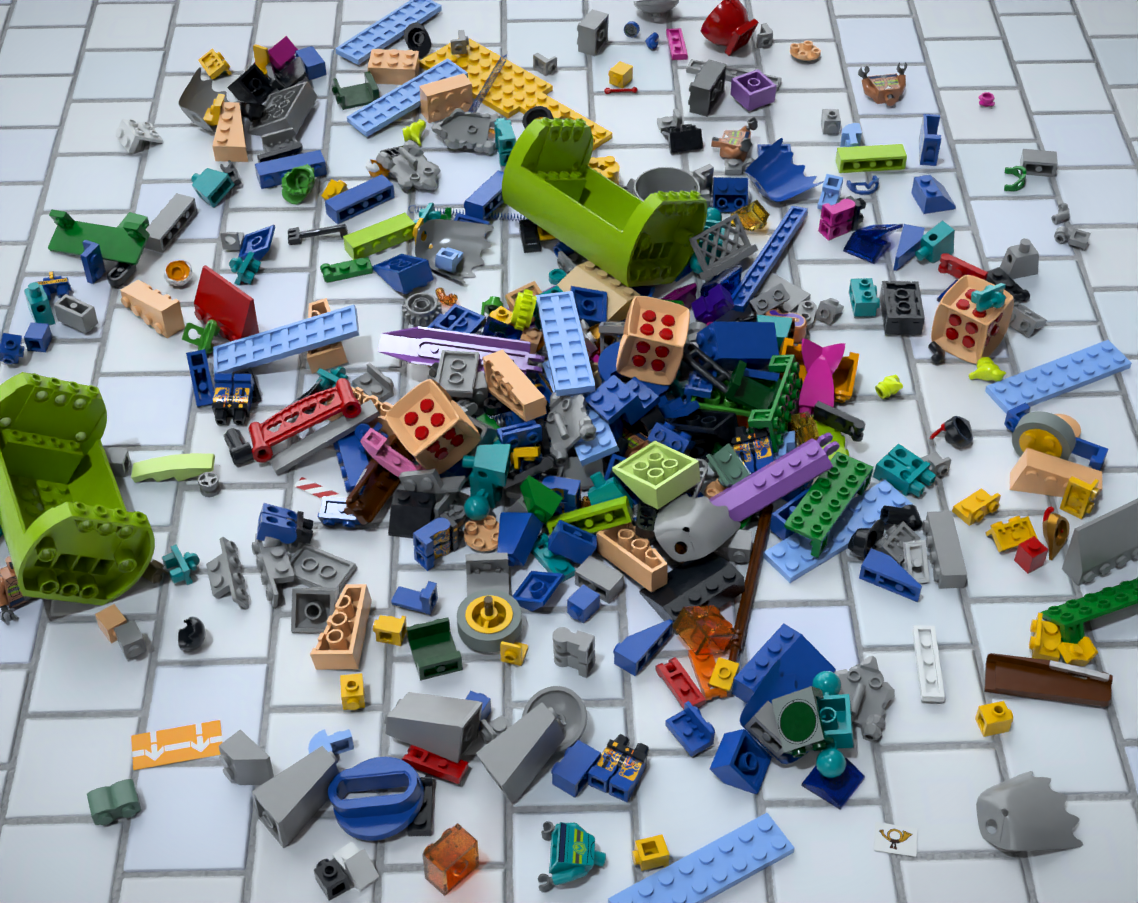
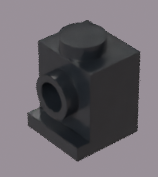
[314,858,350,901]

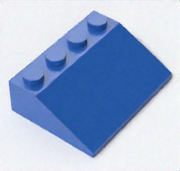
[732,623,836,703]

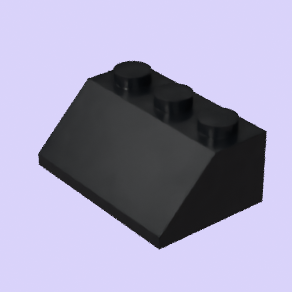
[668,409,738,444]

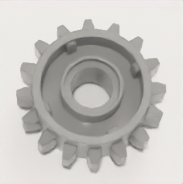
[402,293,442,327]

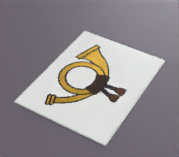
[874,822,918,857]

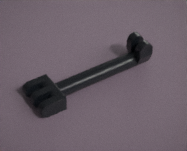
[288,224,348,245]

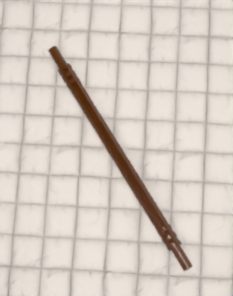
[728,504,774,663]

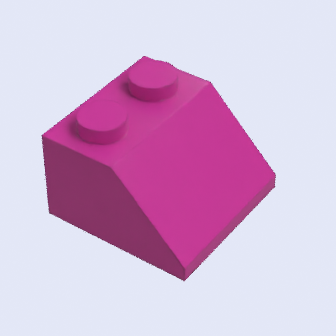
[253,36,298,71]

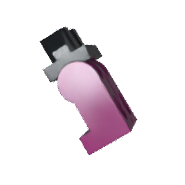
[818,196,866,241]

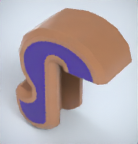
[766,310,807,343]

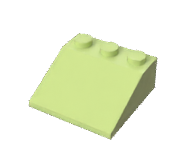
[612,441,701,509]

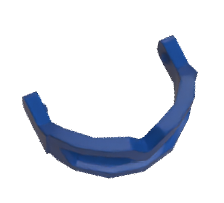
[846,175,879,195]

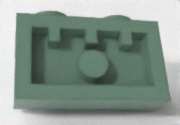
[706,443,751,488]

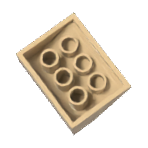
[556,260,641,322]

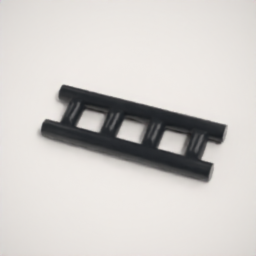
[682,343,738,404]

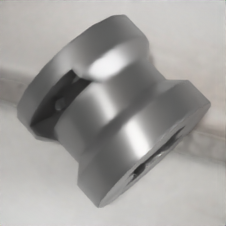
[198,472,220,497]

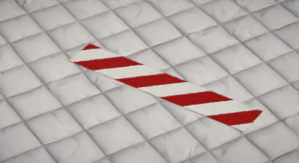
[294,477,347,499]

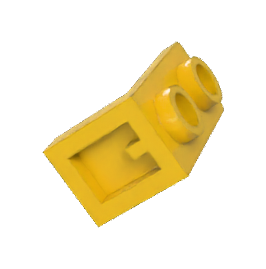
[253,44,270,78]

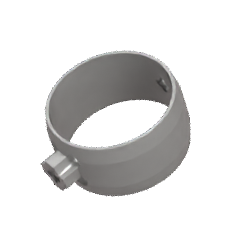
[632,167,710,208]

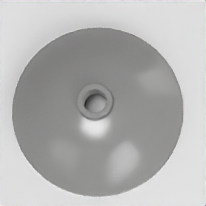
[634,0,679,16]
[522,686,587,753]

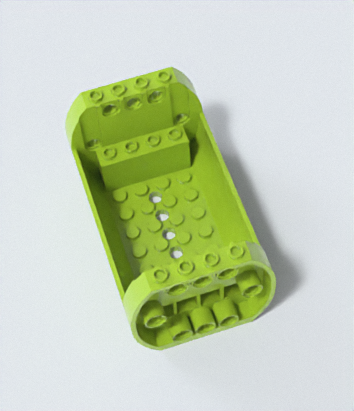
[502,117,707,287]
[0,372,155,606]

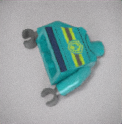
[538,821,606,892]

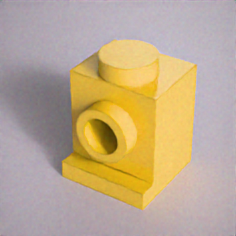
[373,615,407,646]
[632,834,670,871]

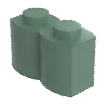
[87,779,141,825]

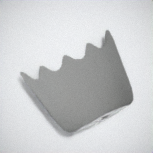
[178,67,241,132]
[415,219,494,283]
[654,492,741,562]
[976,771,1083,851]

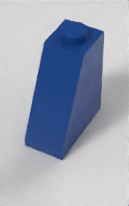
[497,512,543,567]

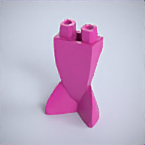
[797,338,846,422]

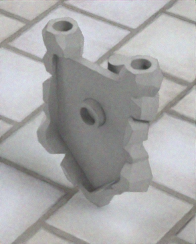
[431,108,500,155]
[376,140,441,190]
[545,392,597,466]
[834,656,895,742]

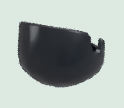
[178,617,206,650]

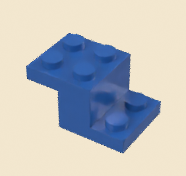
[427,304,486,334]
[585,375,661,426]

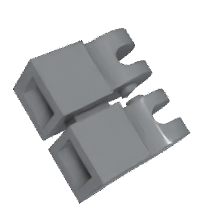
[553,627,595,678]

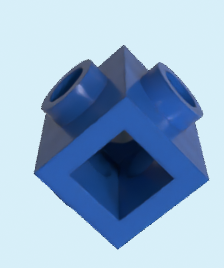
[0,333,25,364]

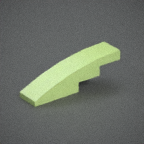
[131,453,215,483]

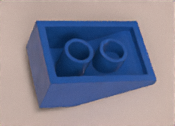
[372,254,434,294]

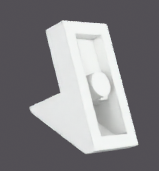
[901,540,930,583]
[332,841,380,892]

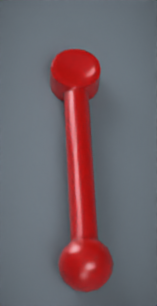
[604,87,638,94]

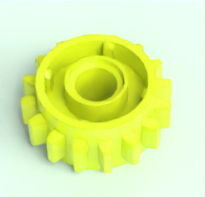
[510,289,537,331]

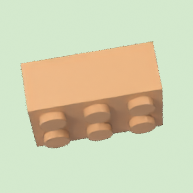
[367,49,420,85]
[419,74,473,123]

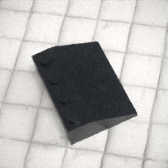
[639,552,745,635]

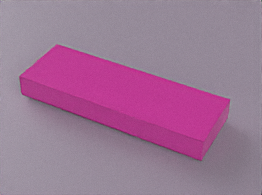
[666,28,688,60]

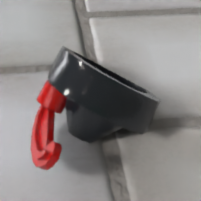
[929,416,973,448]

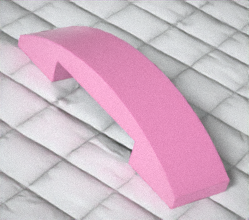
[360,428,426,477]

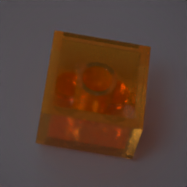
[672,605,738,656]
[422,823,479,896]

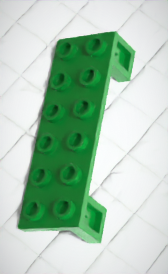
[48,209,150,265]
[748,355,803,453]
[784,452,874,558]
[1041,577,1138,644]

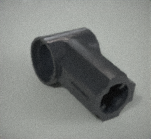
[224,428,254,465]
[880,505,923,531]

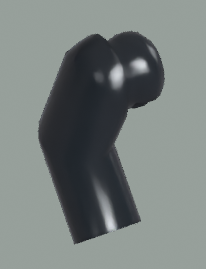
[928,341,945,364]

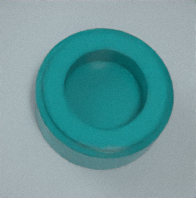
[549,269,566,285]

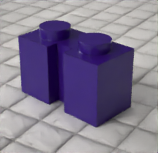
[691,283,735,324]

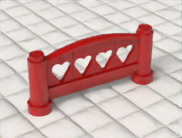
[248,378,362,463]

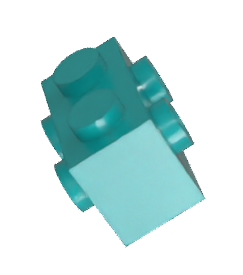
[848,278,880,317]

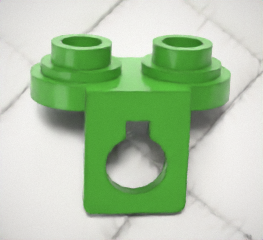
[480,296,504,329]
[182,319,220,354]

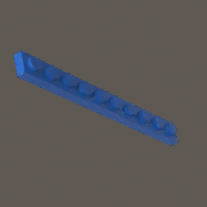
[731,206,808,312]

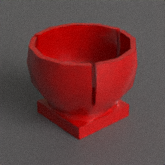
[700,0,759,56]

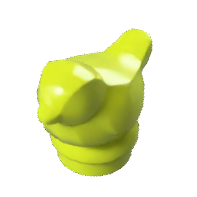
[402,119,426,146]
[969,357,1006,381]
[875,374,903,399]

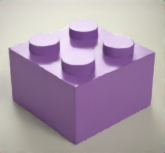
[730,69,777,111]

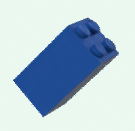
[696,321,779,370]

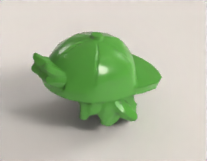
[281,164,315,204]

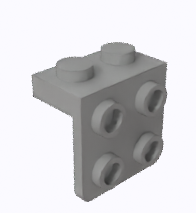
[466,553,509,596]

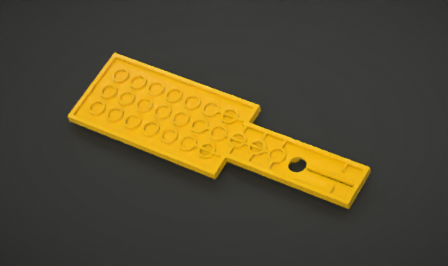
[419,38,613,151]

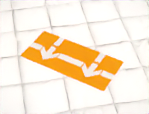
[131,720,223,770]

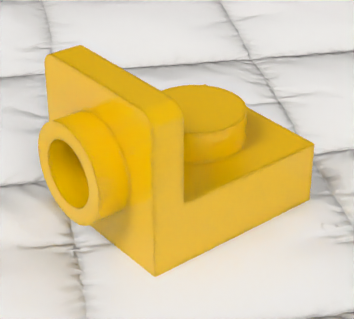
[510,446,541,469]
[1057,637,1098,667]

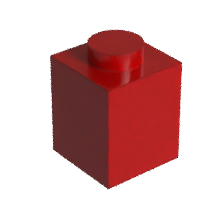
[1014,536,1049,574]

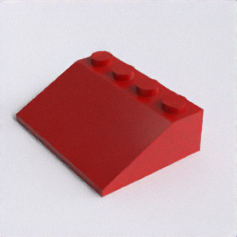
[194,265,259,342]

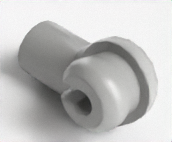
[1051,203,1070,224]

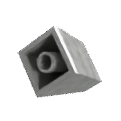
[384,692,482,763]
[476,702,565,804]
[252,746,339,848]

